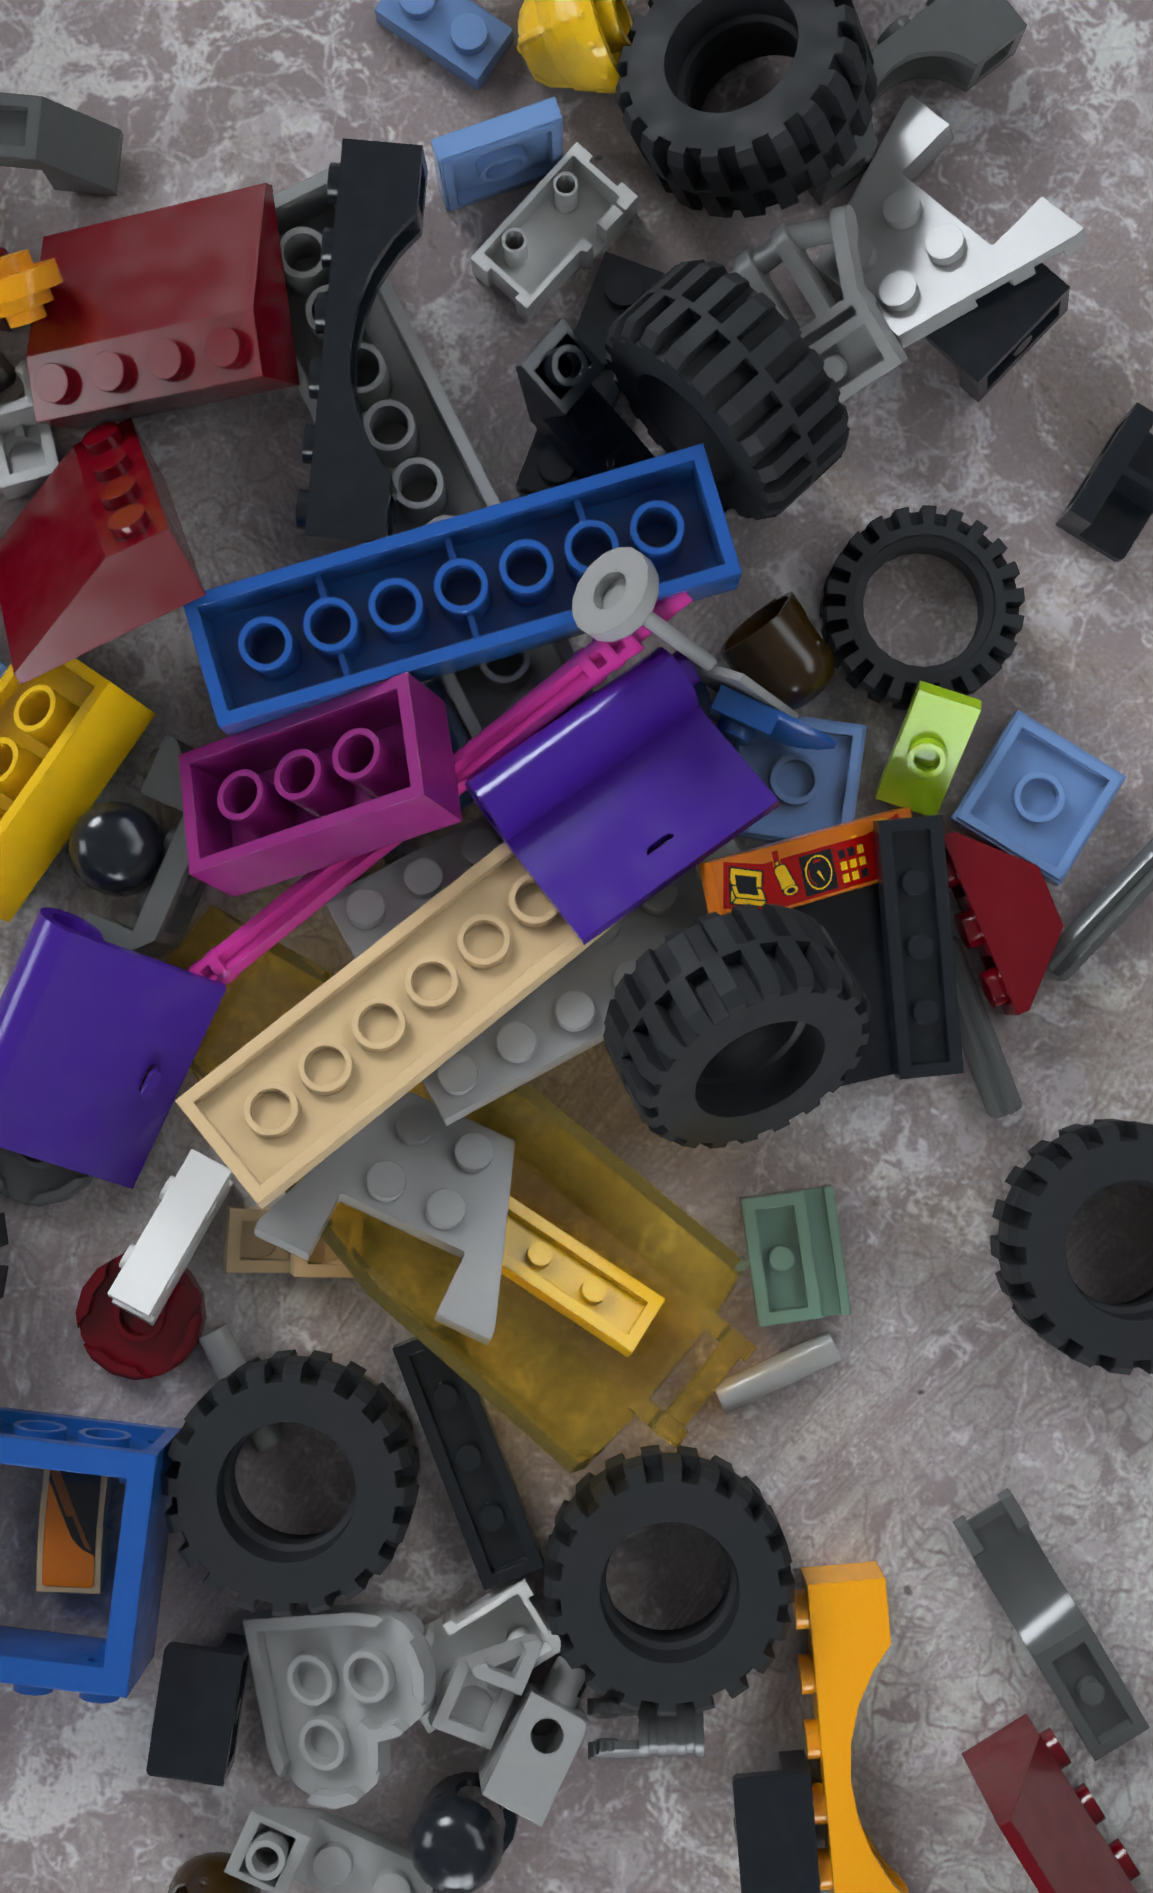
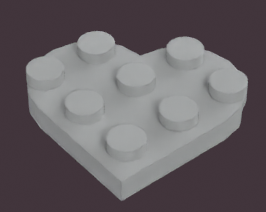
[243,1603,436,1810]

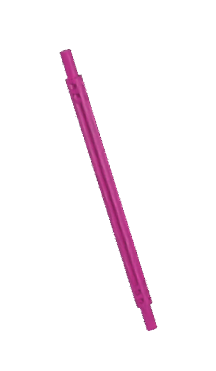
[187,592,693,985]

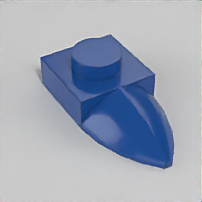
[707,684,837,750]

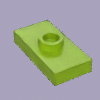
[875,680,982,816]

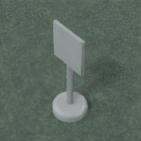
[572,547,799,719]

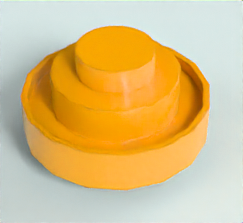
[0,249,64,329]

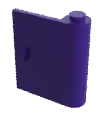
[465,647,779,945]
[0,907,227,1189]

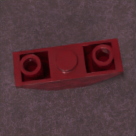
[944,831,1064,1015]

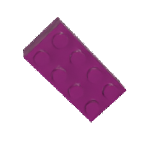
[178,672,462,898]

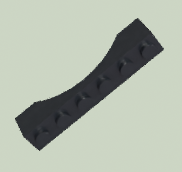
[296,138,428,552]

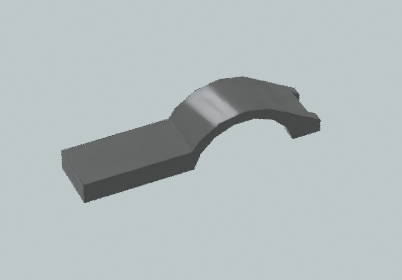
[952,1488,1150,1761]

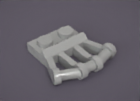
[731,204,908,403]

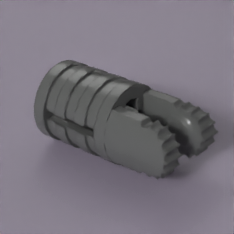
[587,1697,705,1760]

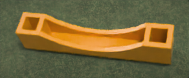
[792,1561,909,1893]

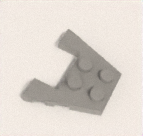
[814,95,1087,348]
[255,1091,515,1346]

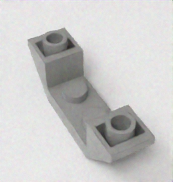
[224,1806,470,1893]

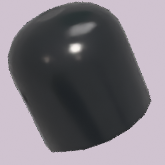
[66,801,165,897]
[409,1771,519,1893]

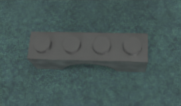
[807,0,1027,206]

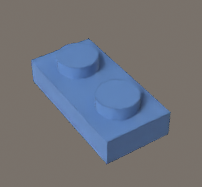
[374,0,514,91]

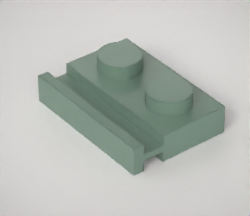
[739,1185,851,1327]

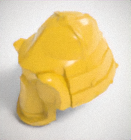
[517,0,633,94]

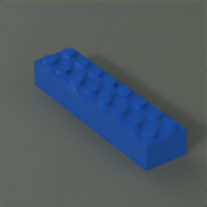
[183,443,742,736]

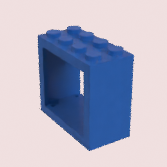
[0,1407,181,1704]

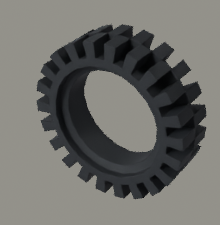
[820,505,1025,711]

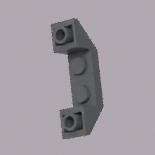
[0,92,123,196]
[85,734,206,958]

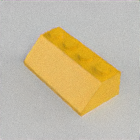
[0,658,156,923]

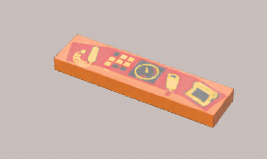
[698,807,912,915]

